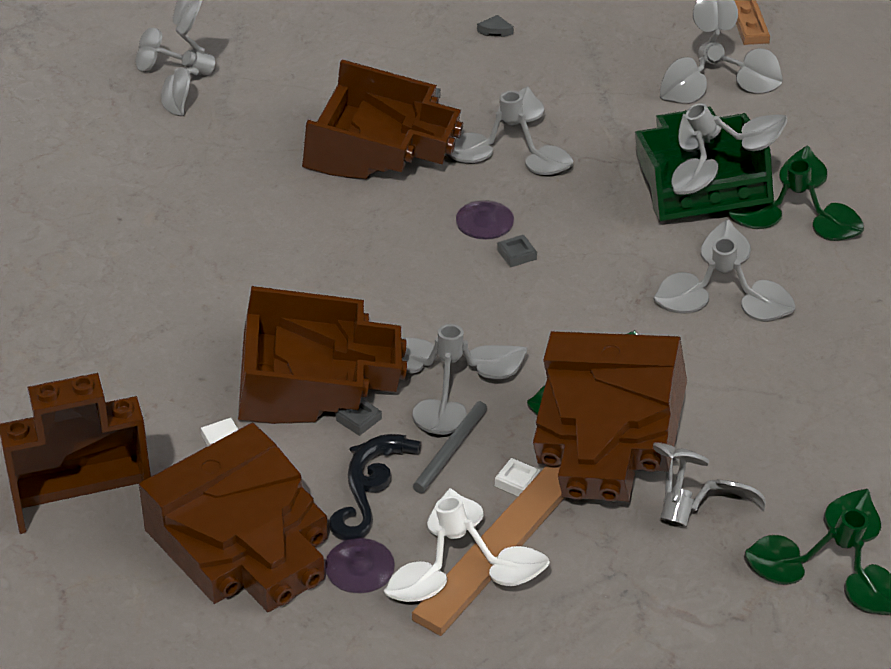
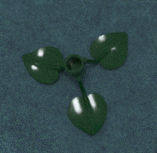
[729,145,864,241]
[745,489,891,614]

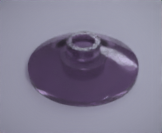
[456,200,514,240]
[325,538,395,593]

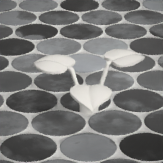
[384,488,550,602]

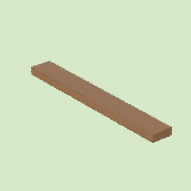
[412,465,565,636]

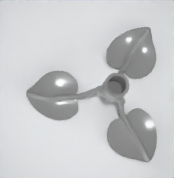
[136,0,215,116]
[660,0,783,103]
[447,86,573,175]
[672,103,787,194]
[654,219,795,321]
[401,324,527,435]
[653,442,766,527]

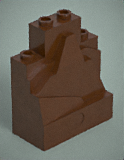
[302,59,464,179]
[238,286,407,424]
[533,331,687,502]
[0,373,151,534]
[138,422,328,613]

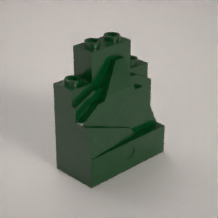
[635,107,774,221]

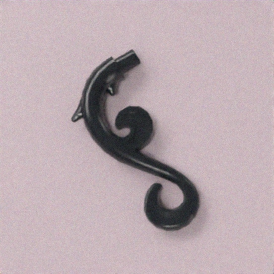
[329,434,421,541]

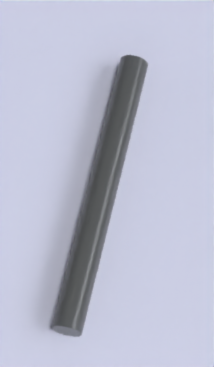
[413,401,487,494]

